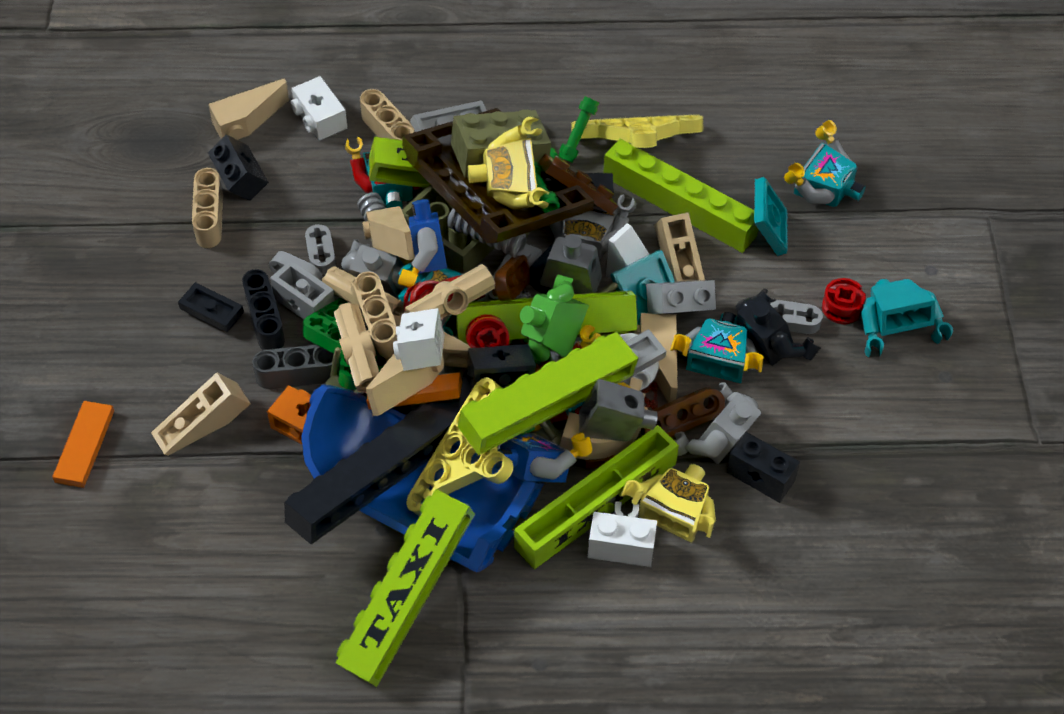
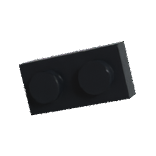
[178,282,244,332]

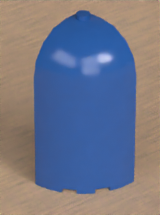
[301,384,544,572]

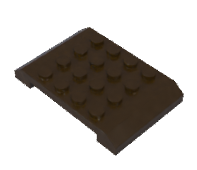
[402,108,594,244]

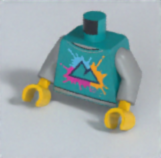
[784,120,866,207]
[670,312,764,383]

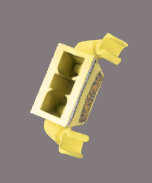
[468,117,549,209]
[621,464,716,543]

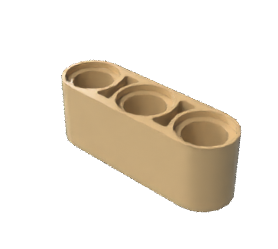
[360,89,414,140]
[192,168,223,248]
[353,271,397,358]

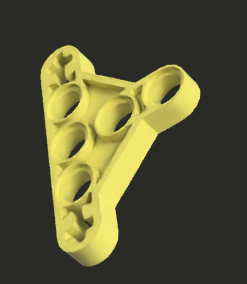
[571,115,703,148]
[406,378,513,517]

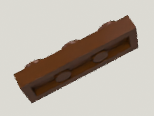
[538,153,618,215]

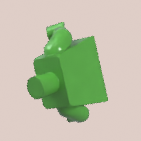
[520,274,589,365]

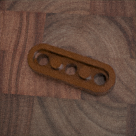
[492,255,531,302]
[641,387,725,437]

